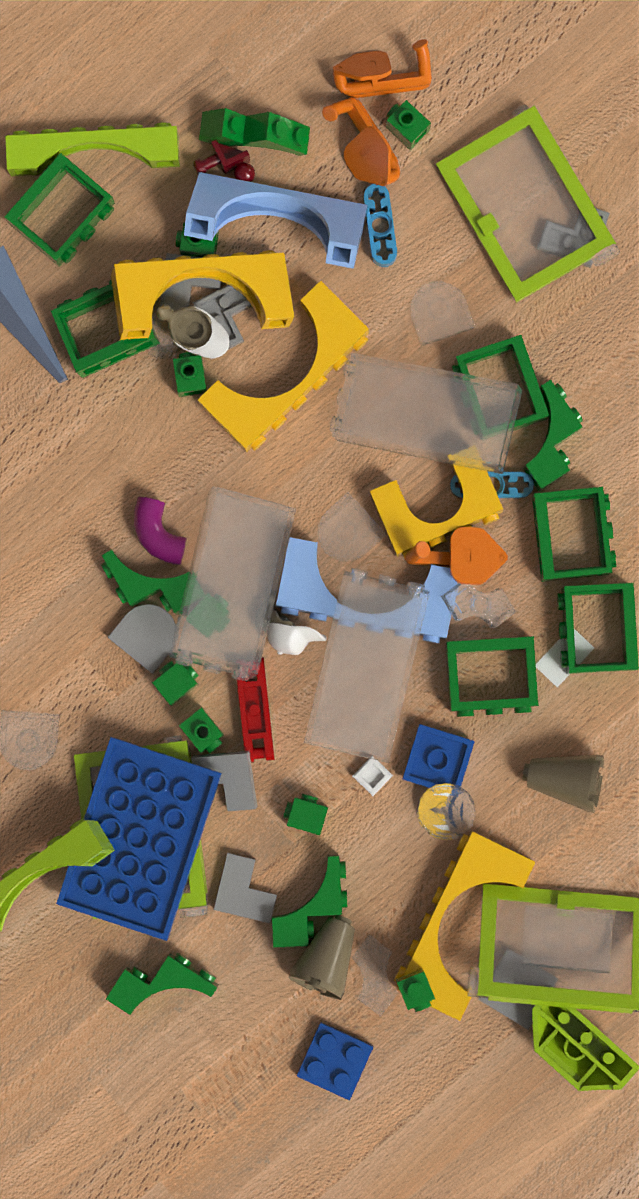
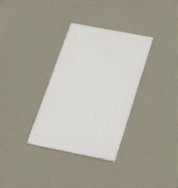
[536,629,594,687]

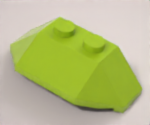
[532,1005,639,1091]

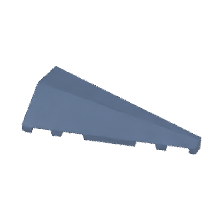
[0,246,68,383]

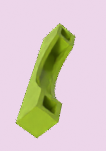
[5,123,180,176]
[0,819,115,932]

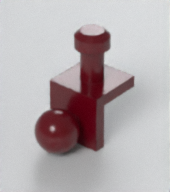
[193,140,255,182]

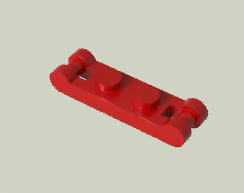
[235,657,275,763]

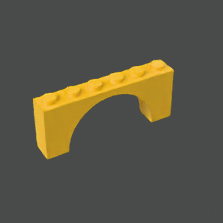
[111,250,294,340]
[198,281,369,452]
[394,831,535,1021]

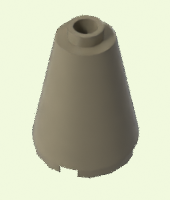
[523,755,604,813]
[289,915,355,1000]

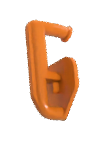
[333,39,432,98]
[322,97,400,186]
[405,527,508,585]

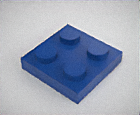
[402,724,475,797]
[297,1022,374,1101]

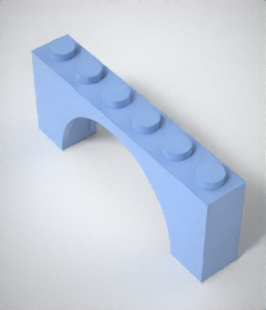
[184,172,367,269]
[276,537,457,643]

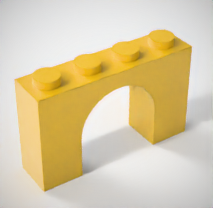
[370,446,503,559]

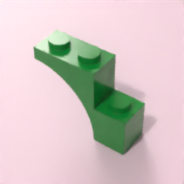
[199,108,310,156]
[523,379,583,492]
[101,550,205,615]
[272,855,348,948]
[106,953,219,1015]

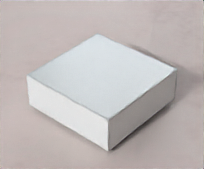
[353,755,393,796]

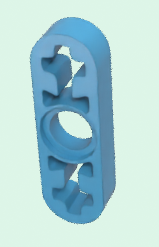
[364,184,397,267]
[450,472,534,498]

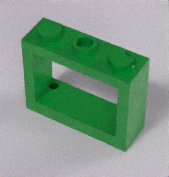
[5,153,115,267]
[51,280,160,378]
[452,335,549,441]
[532,487,617,582]
[557,583,639,674]
[446,636,539,717]

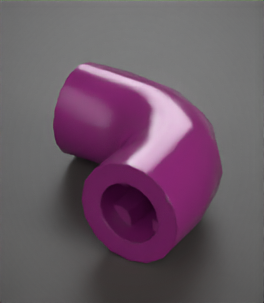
[134,496,187,565]

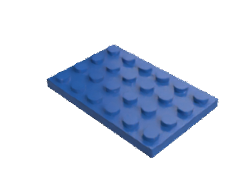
[56,737,222,941]

